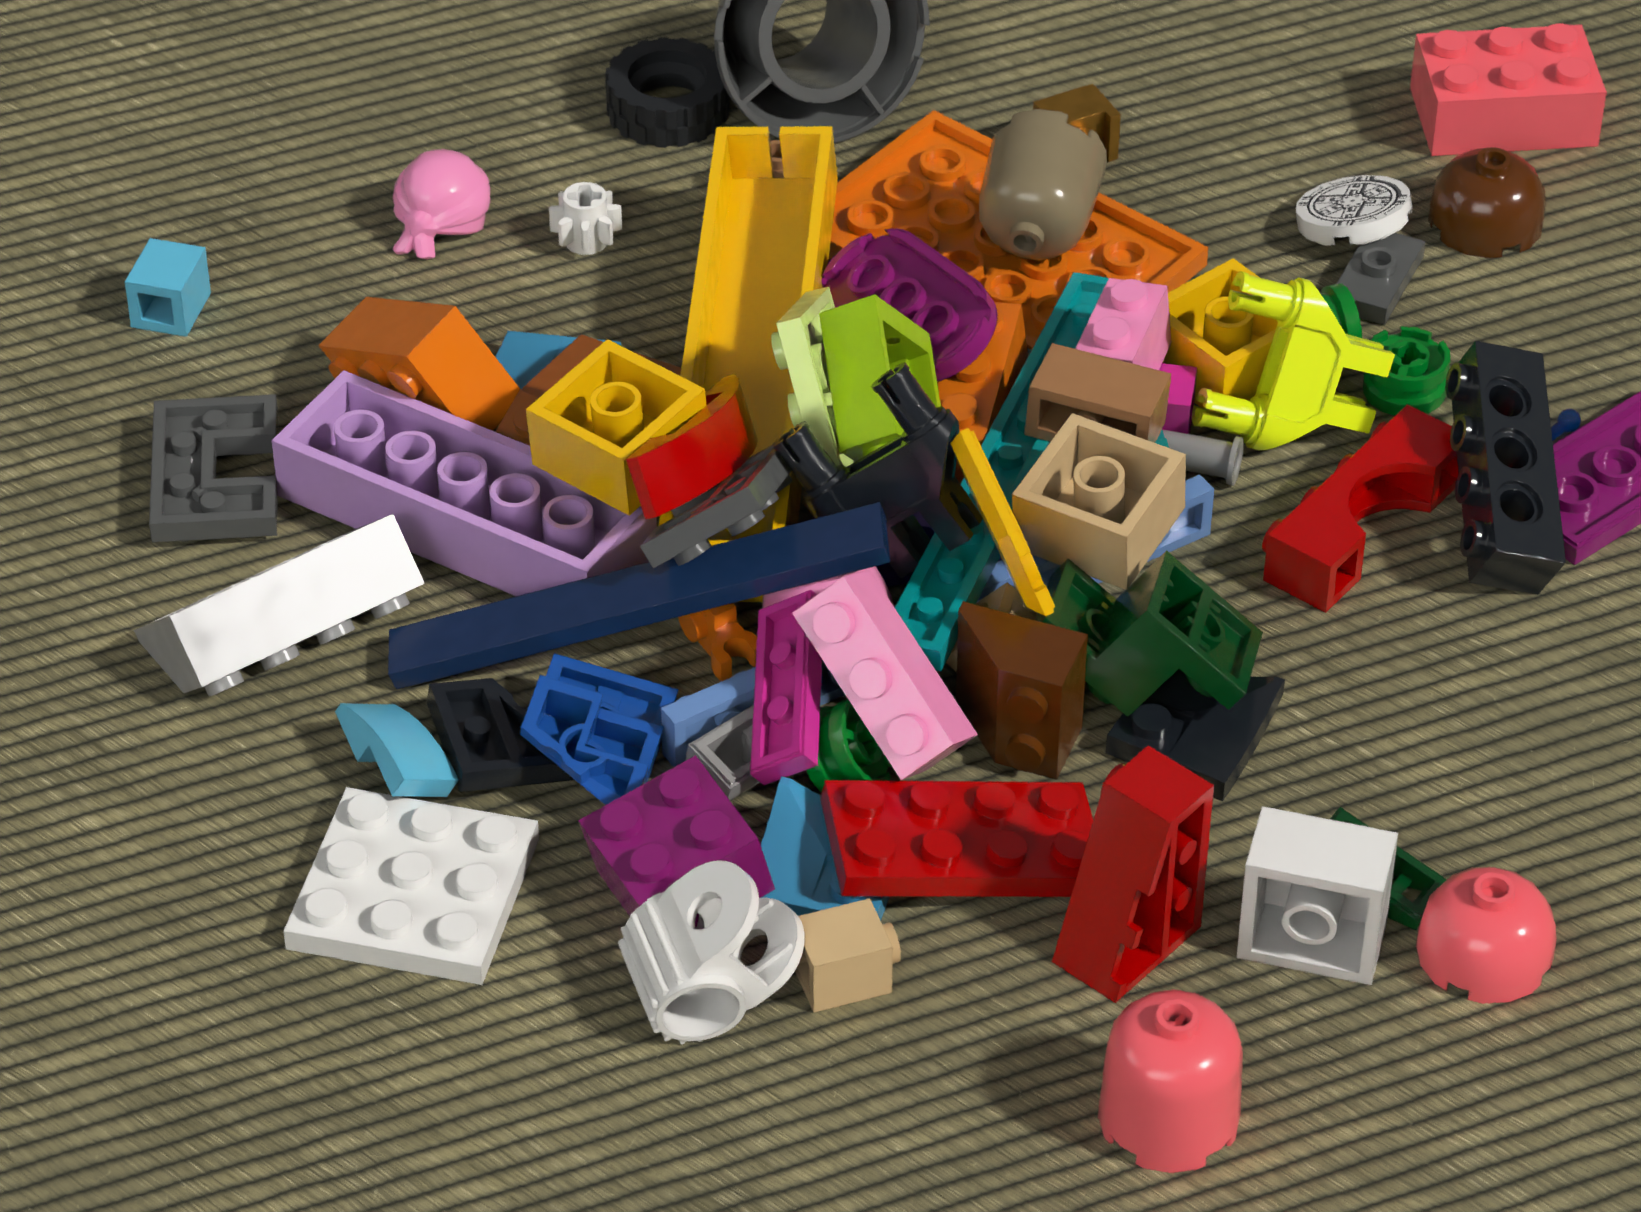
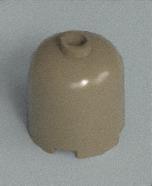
[979,109,1106,261]

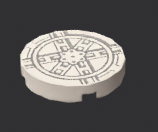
[1296,175,1412,246]

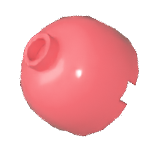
[1416,867,1556,1004]

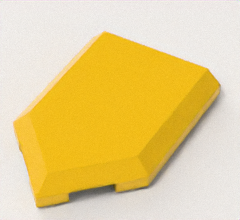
[950,428,1055,616]

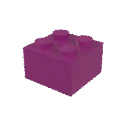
[578,755,775,928]

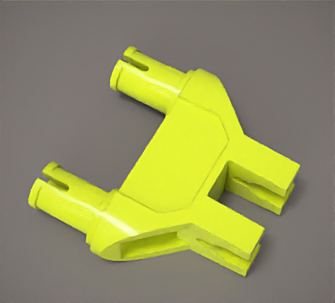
[1192,271,1395,451]

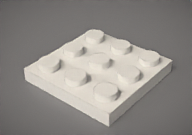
[283,787,539,985]

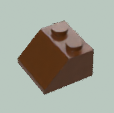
[956,601,1088,780]

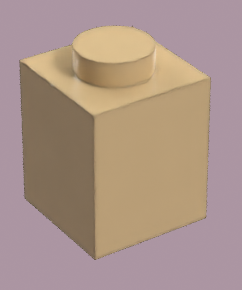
[795,898,901,1013]

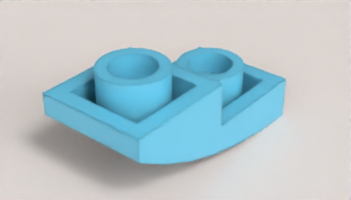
[335,703,459,797]

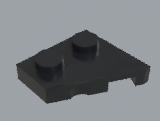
[427,678,574,792]

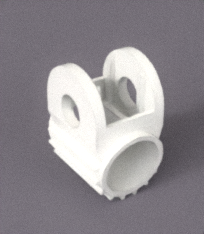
[618,861,805,1044]

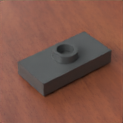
[1337,233,1425,325]

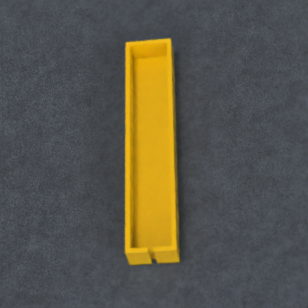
[659,126,838,602]

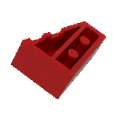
[1052,745,1214,1003]

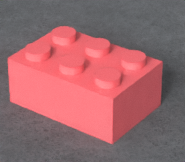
[1410,23,1606,156]

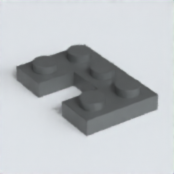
[149,394,278,542]
[640,445,793,568]

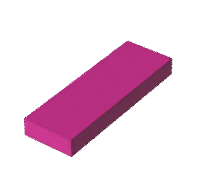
[750,590,822,785]

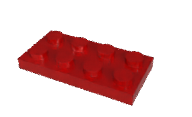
[820,780,1093,897]

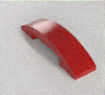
[626,375,758,519]

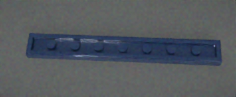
[388,502,890,689]

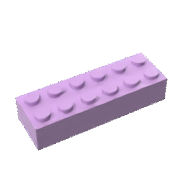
[272,370,657,596]

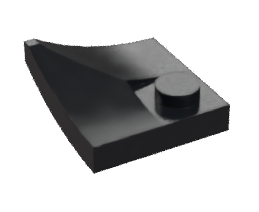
[1105,669,1285,801]

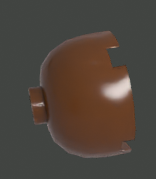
[1428,147,1546,258]

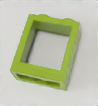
[819,294,941,462]

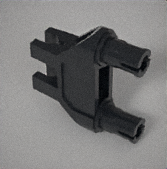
[772,362,983,579]

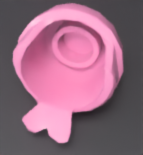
[393,149,490,260]

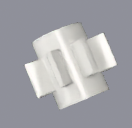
[549,182,622,255]

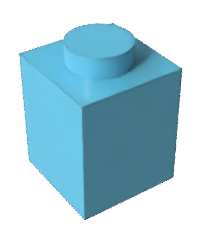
[125,238,211,337]

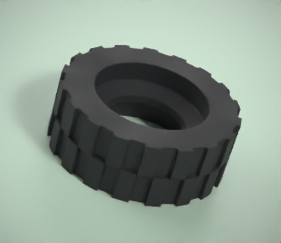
[605,37,730,148]

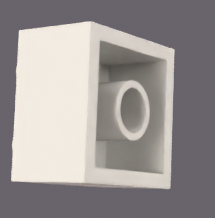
[1237,806,1398,985]

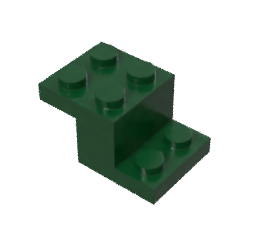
[1035,550,1263,717]

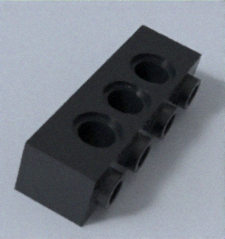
[1445,341,1566,595]

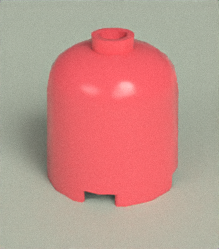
[1098,990,1243,1173]

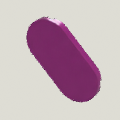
[821,228,997,382]

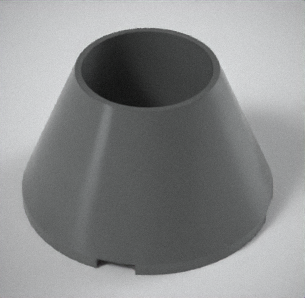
[714,0,929,143]

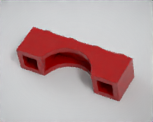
[1262,404,1459,613]

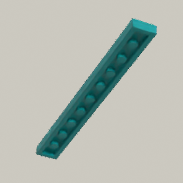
[895,272,1108,672]

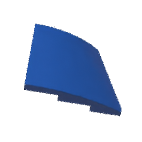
[520,653,678,805]

